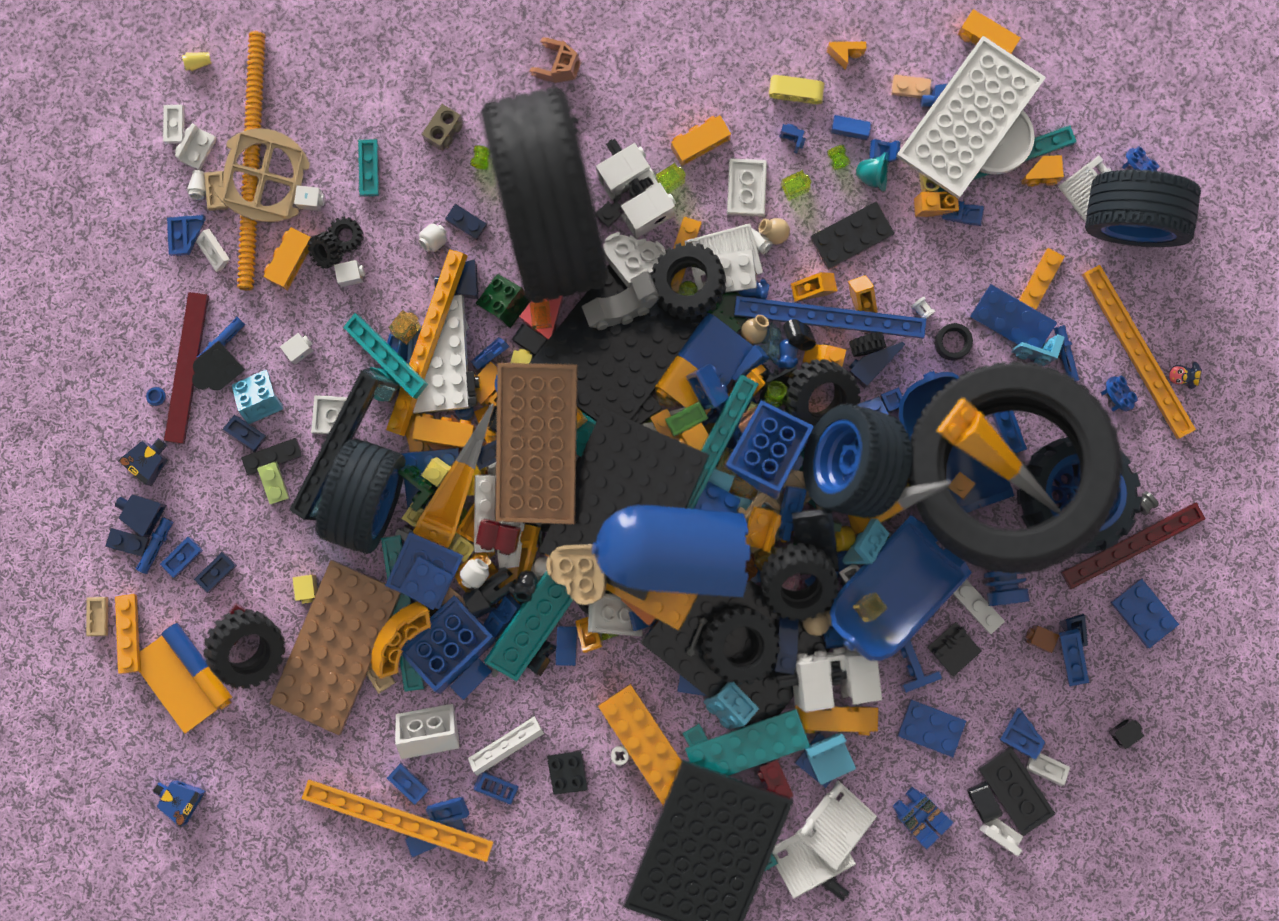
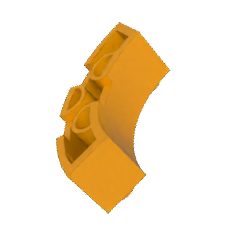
[371,601,431,679]
[795,705,878,736]

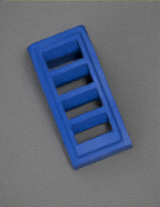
[732,345,769,381]
[474,771,519,805]

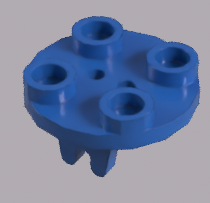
[1122,146,1159,171]
[1100,376,1138,412]

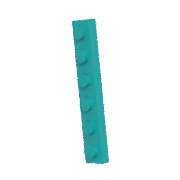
[343,313,428,399]

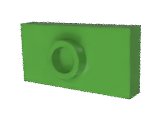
[664,401,708,437]

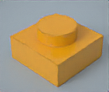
[948,472,976,500]

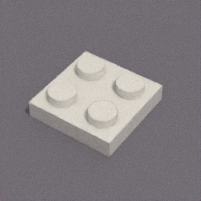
[717,250,757,293]

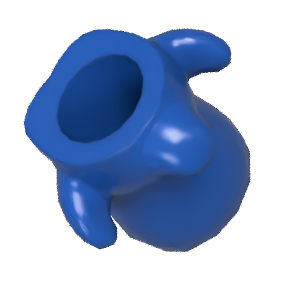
[738,279,769,299]
[772,339,798,369]

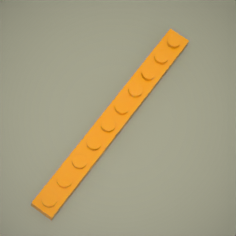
[386,250,468,436]
[1082,265,1196,439]
[301,779,494,862]

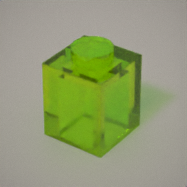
[656,162,686,194]
[780,170,812,201]

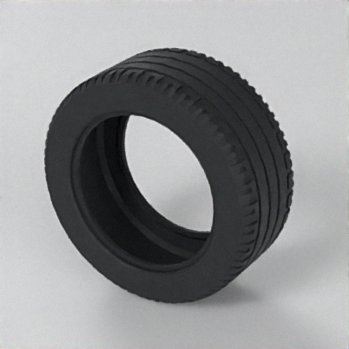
[481,87,608,303]
[908,361,1122,573]

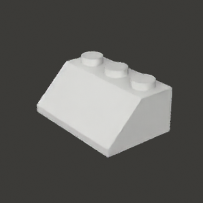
[396,704,459,759]

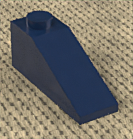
[849,342,905,389]
[770,616,799,674]

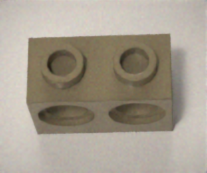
[422,104,463,152]

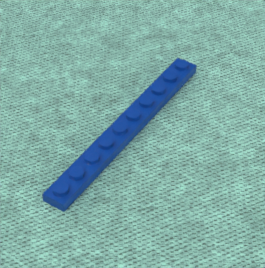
[734,296,926,339]

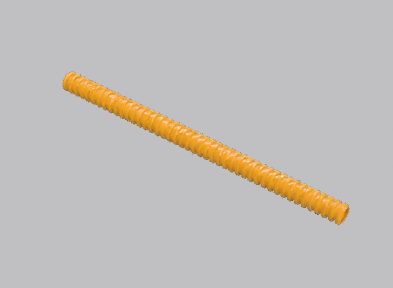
[237,31,266,291]

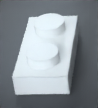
[163,105,185,144]
[196,229,230,272]
[1026,753,1070,786]

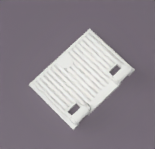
[1058,156,1112,222]
[684,223,763,291]
[796,780,877,871]
[772,828,856,899]

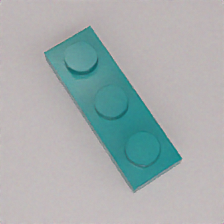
[358,139,379,197]

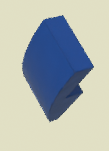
[942,201,984,226]
[483,594,521,638]
[450,658,492,700]

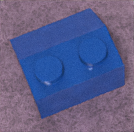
[686,364,729,410]

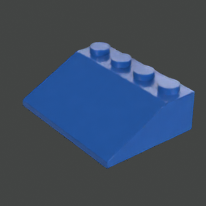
[725,400,814,500]
[401,595,497,694]

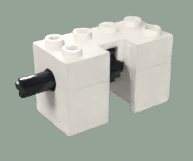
[596,139,676,239]
[776,648,882,712]

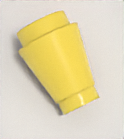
[182,52,212,72]

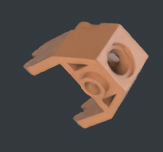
[529,37,581,83]

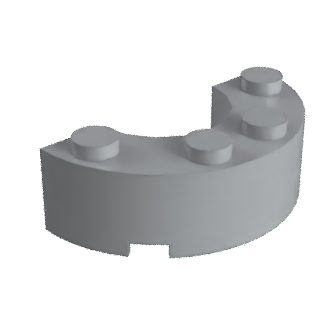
[582,270,659,330]

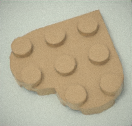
[546,544,606,605]

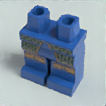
[892,787,954,850]

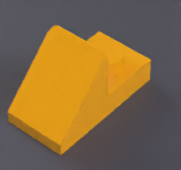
[827,41,867,70]
[575,617,603,653]

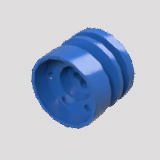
[984,571,1030,606]

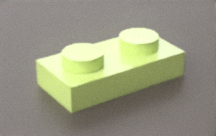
[257,461,289,504]

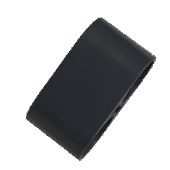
[783,319,816,351]
[511,324,548,356]
[967,781,1003,824]

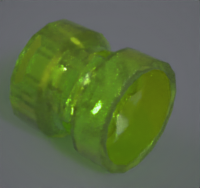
[470,145,490,170]
[827,145,851,170]
[678,281,698,296]
[764,381,787,408]

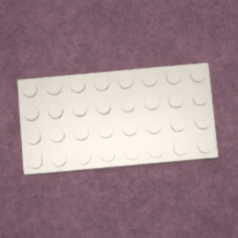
[896,36,1046,199]

